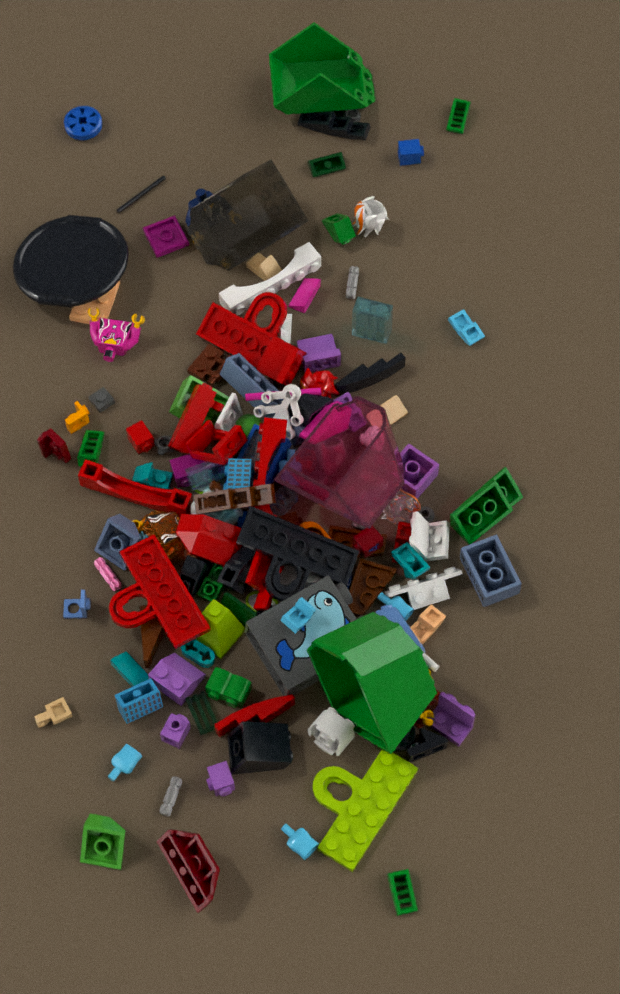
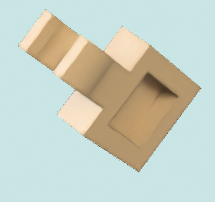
[34,697,72,728]

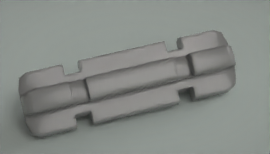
[346,266,359,299]
[159,776,182,817]

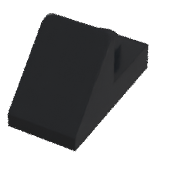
[406,728,448,763]

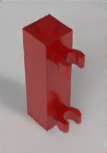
[168,383,224,454]

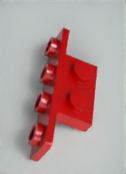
[245,551,284,611]

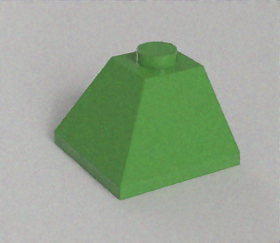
[80,813,126,870]

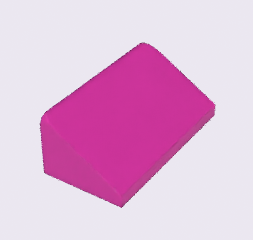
[288,278,320,314]

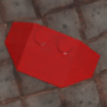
[175,514,242,566]

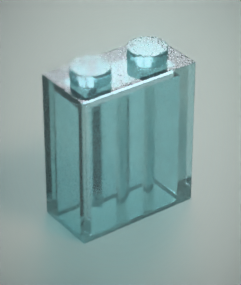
[352,297,393,344]

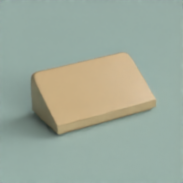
[367,395,408,430]

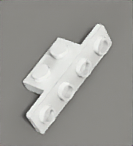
[385,567,463,610]

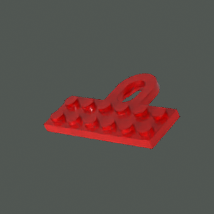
[196,292,307,384]
[109,534,211,649]

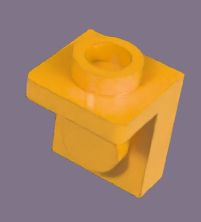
[65,401,90,434]

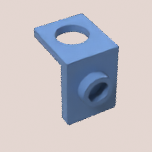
[63,590,91,618]

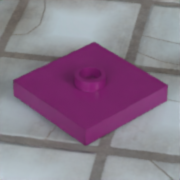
[142,215,189,258]

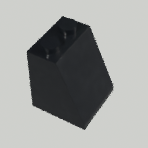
[227,721,293,775]

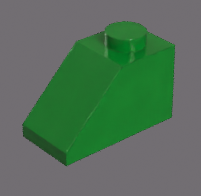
[322,213,356,244]

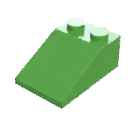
[169,375,229,427]

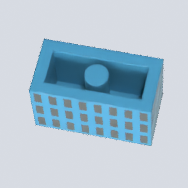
[223,458,255,490]
[115,678,163,724]

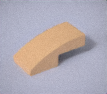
[410,605,446,645]

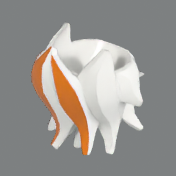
[352,196,389,237]

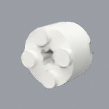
[308,707,355,756]

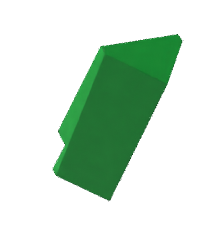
[450,467,523,545]

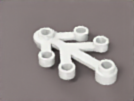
[253,384,304,440]

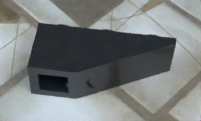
[217,546,256,595]
[179,555,211,599]

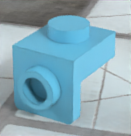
[280,597,316,633]

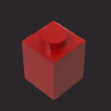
[126,420,155,455]

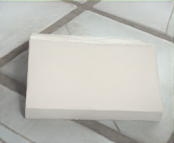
[214,392,243,431]

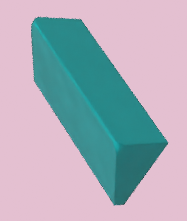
[110,651,149,687]

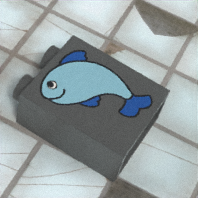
[245,575,364,696]

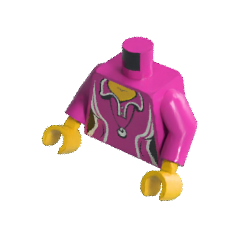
[88,308,145,362]

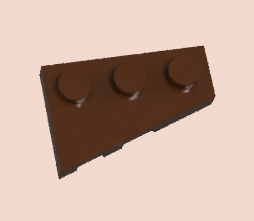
[348,559,398,617]

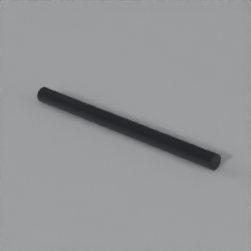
[116,175,166,213]

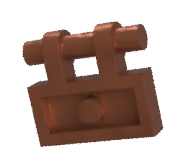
[187,344,231,386]

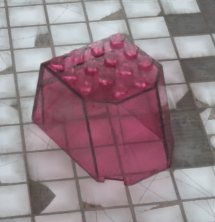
[274,396,404,529]

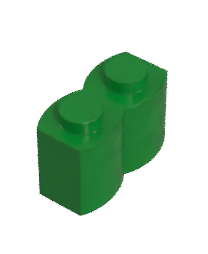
[205,667,252,708]

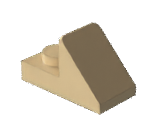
[246,252,282,281]

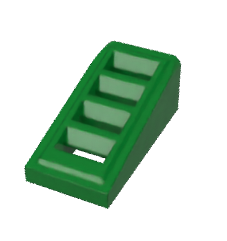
[446,98,471,134]
[77,430,105,467]
[387,869,418,916]

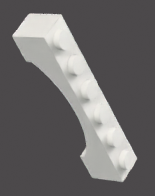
[219,242,321,315]

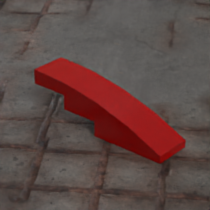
[214,694,295,737]

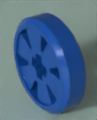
[64,106,102,140]

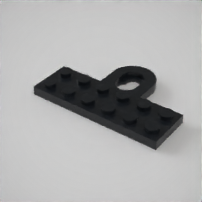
[236,506,359,601]

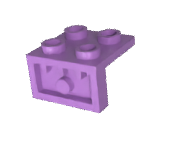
[297,334,341,373]
[428,692,475,747]

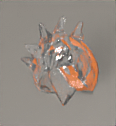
[377,483,421,525]

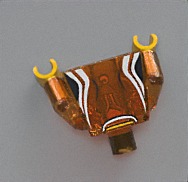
[132,510,183,560]

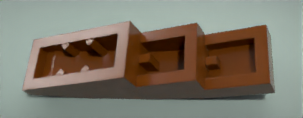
[194,484,276,514]

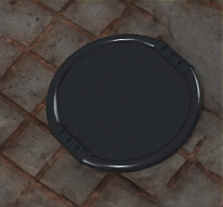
[13,215,129,308]

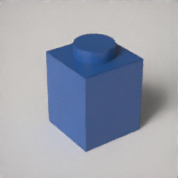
[398,139,424,166]

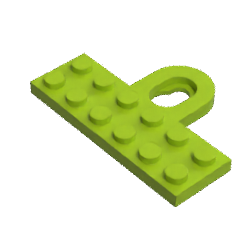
[313,749,418,872]

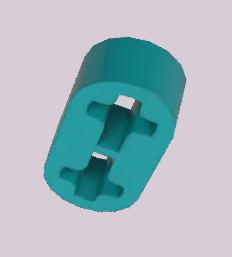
[181,639,215,668]

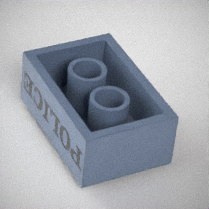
[460,534,522,607]

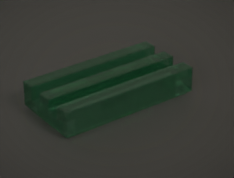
[185,691,217,736]

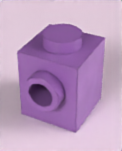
[160,713,191,749]
[206,761,235,796]

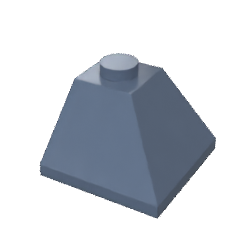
[94,514,141,571]

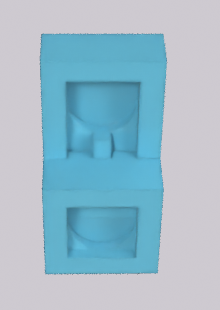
[448,309,485,346]

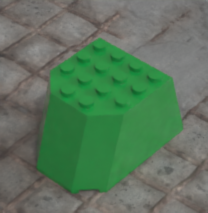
[307,612,437,754]

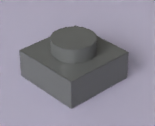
[89,387,115,413]

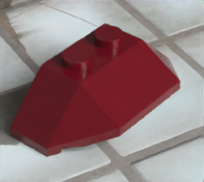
[156,829,220,913]

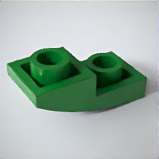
[197,564,225,601]

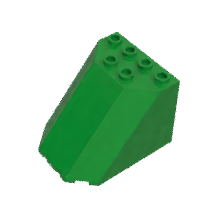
[269,22,376,114]

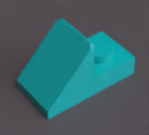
[132,462,173,489]
[391,542,430,579]

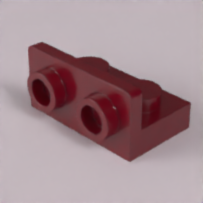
[36,428,72,463]

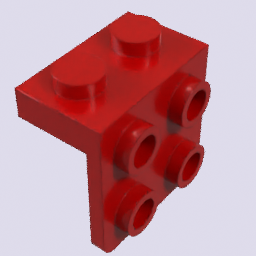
[256,338,304,385]

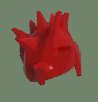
[300,368,339,404]

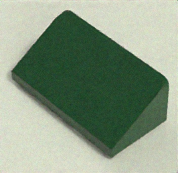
[307,152,346,178]
[220,592,257,627]

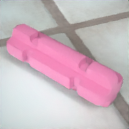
[94,557,122,591]

